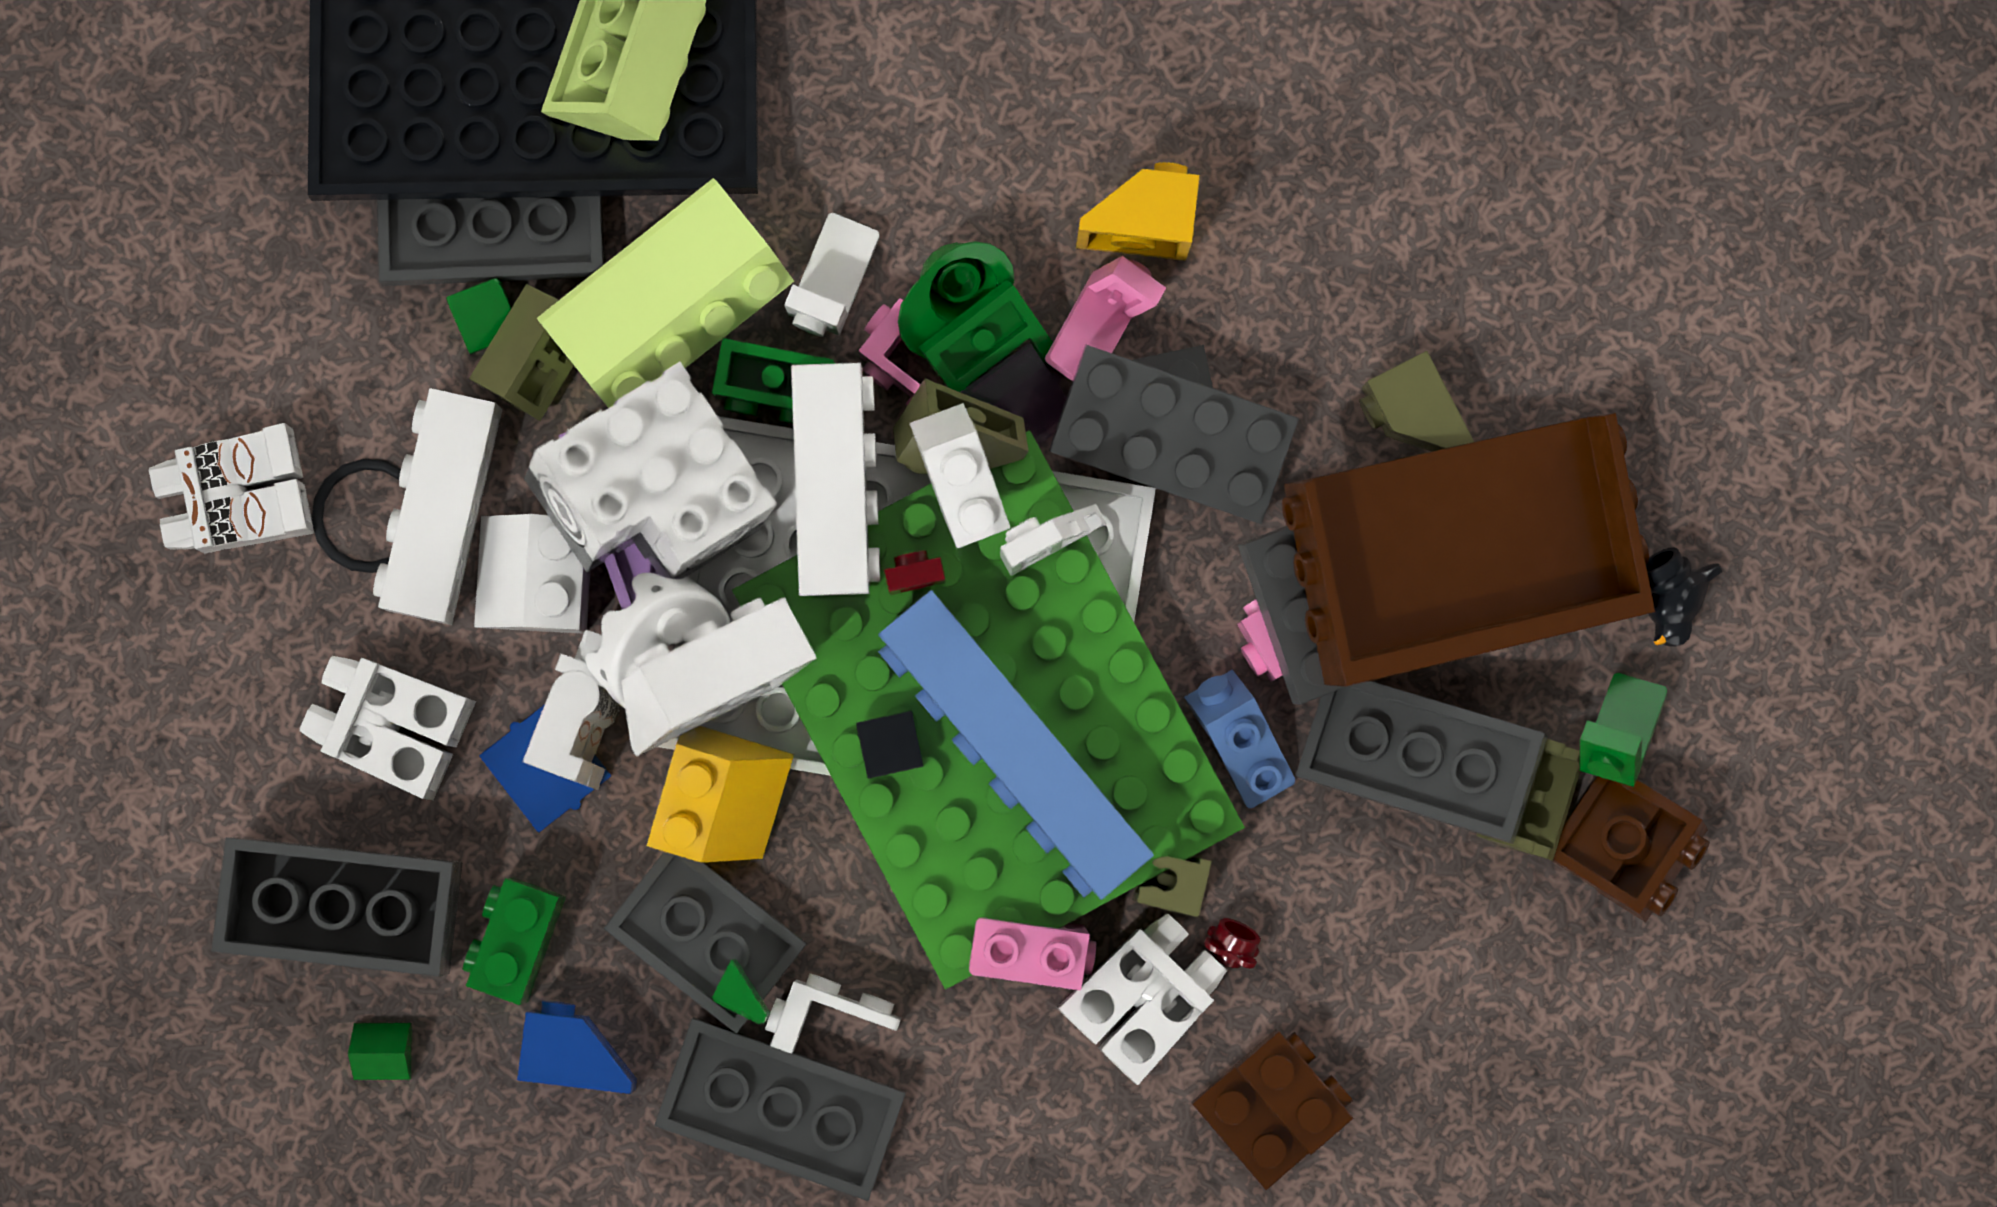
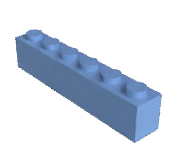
[878,590,1154,900]

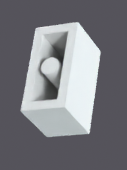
[909,403,1011,548]

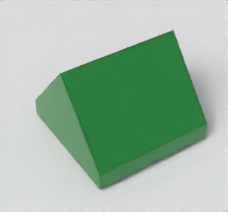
[348,1023,412,1080]

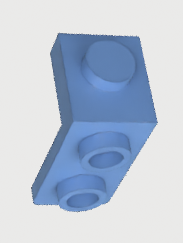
[1184,670,1295,808]

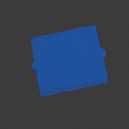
[479,704,612,833]

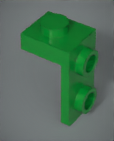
[1580,673,1667,787]

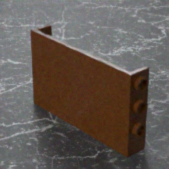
[1282,413,1655,687]

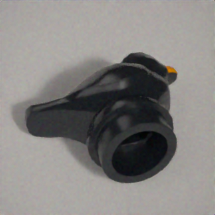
[1646,547,1723,647]

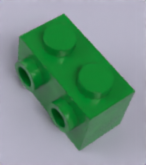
[712,338,836,424]
[463,878,566,1005]

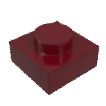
[884,550,946,596]

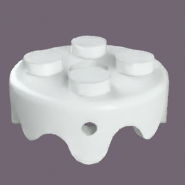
[585,573,730,708]

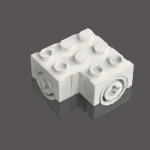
[524,362,777,579]

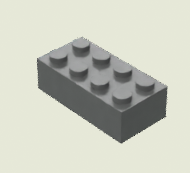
[211,837,463,977]

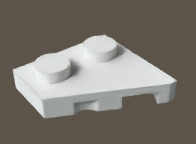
[1000,504,1107,576]

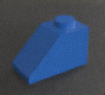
[517,1001,637,1094]

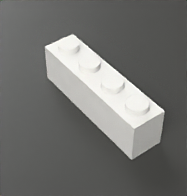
[791,363,880,596]
[373,388,503,625]

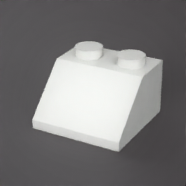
[474,514,590,634]

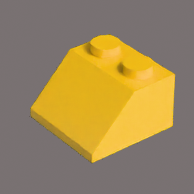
[1076,162,1200,261]
[647,726,794,863]

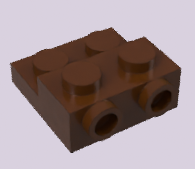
[1553,776,1710,923]
[1191,1029,1353,1190]

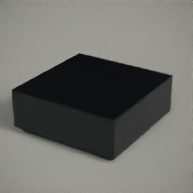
[856,711,924,779]

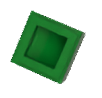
[446,278,512,355]
[712,958,770,1025]

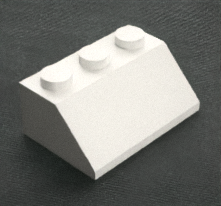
[621,597,817,757]

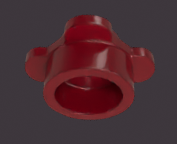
[1204,918,1261,969]

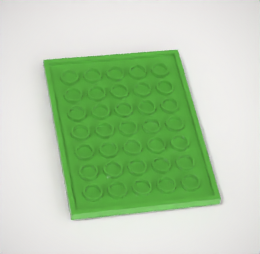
[732,430,1245,990]

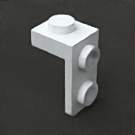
[784,213,880,337]
[765,973,902,1054]

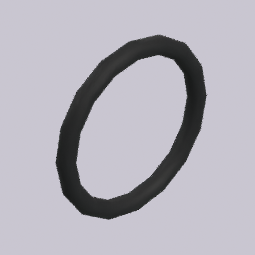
[311,458,401,573]

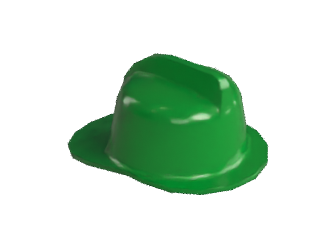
[898,241,1015,358]

